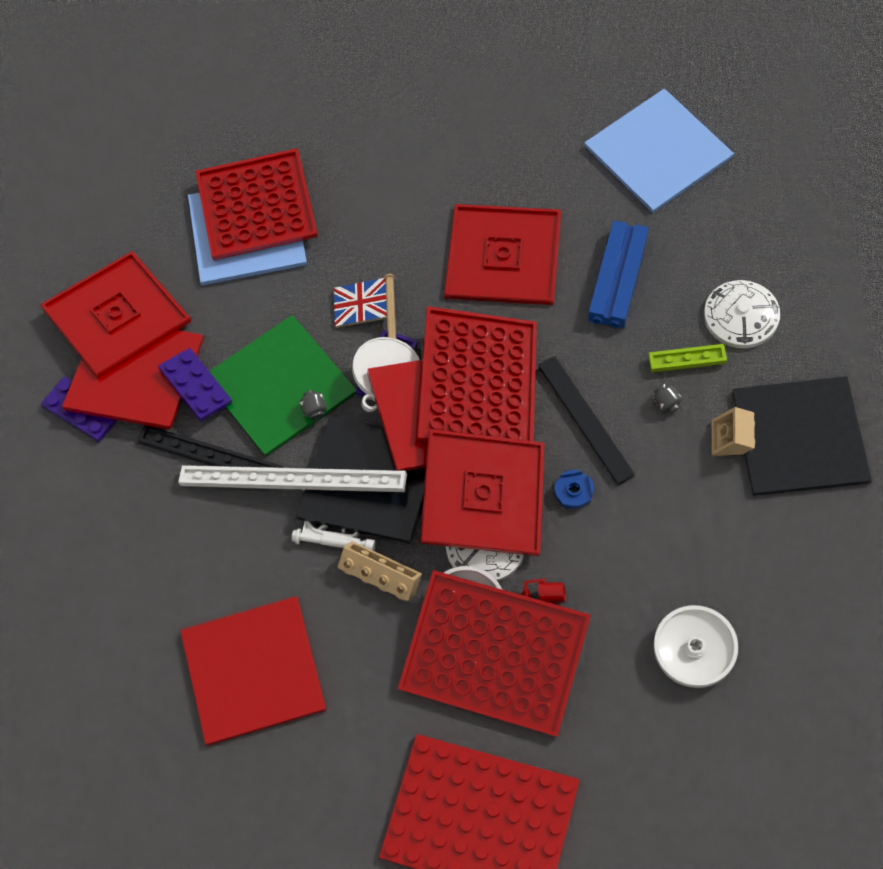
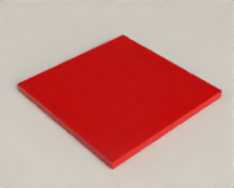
[444,204,561,305]
[40,251,192,379]
[62,330,204,430]
[367,360,427,471]
[420,429,545,556]
[180,596,327,746]

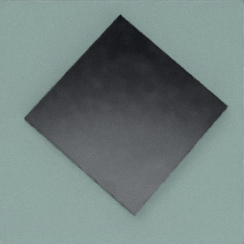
[732,376,872,496]
[296,416,426,544]

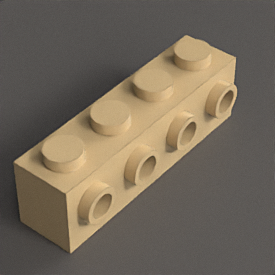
[338,541,422,601]

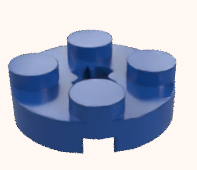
[554,470,594,509]

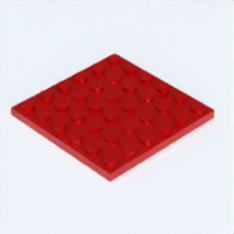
[195,148,318,261]

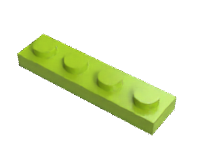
[648,344,727,373]

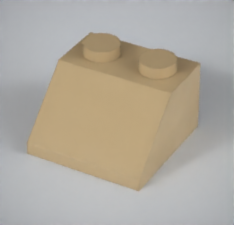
[711,407,755,456]

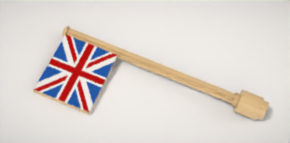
[334,274,396,339]

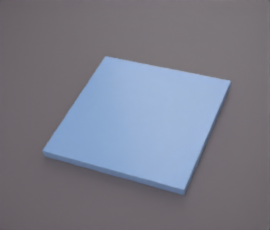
[584,89,734,213]
[188,193,307,285]

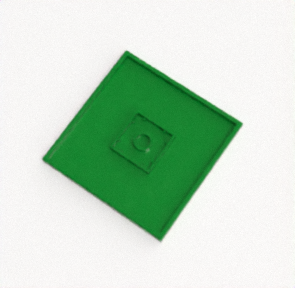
[209,315,356,457]

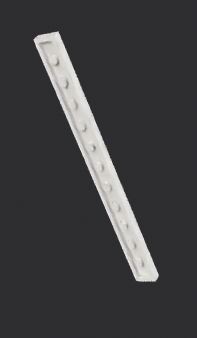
[178,466,407,492]

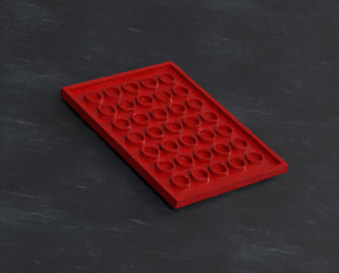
[417,306,537,442]
[398,570,591,737]
[379,734,580,869]

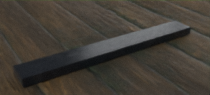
[538,356,635,485]
[137,425,284,468]

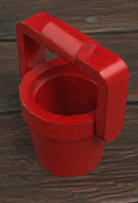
[522,578,566,605]

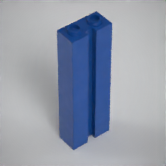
[588,220,649,329]

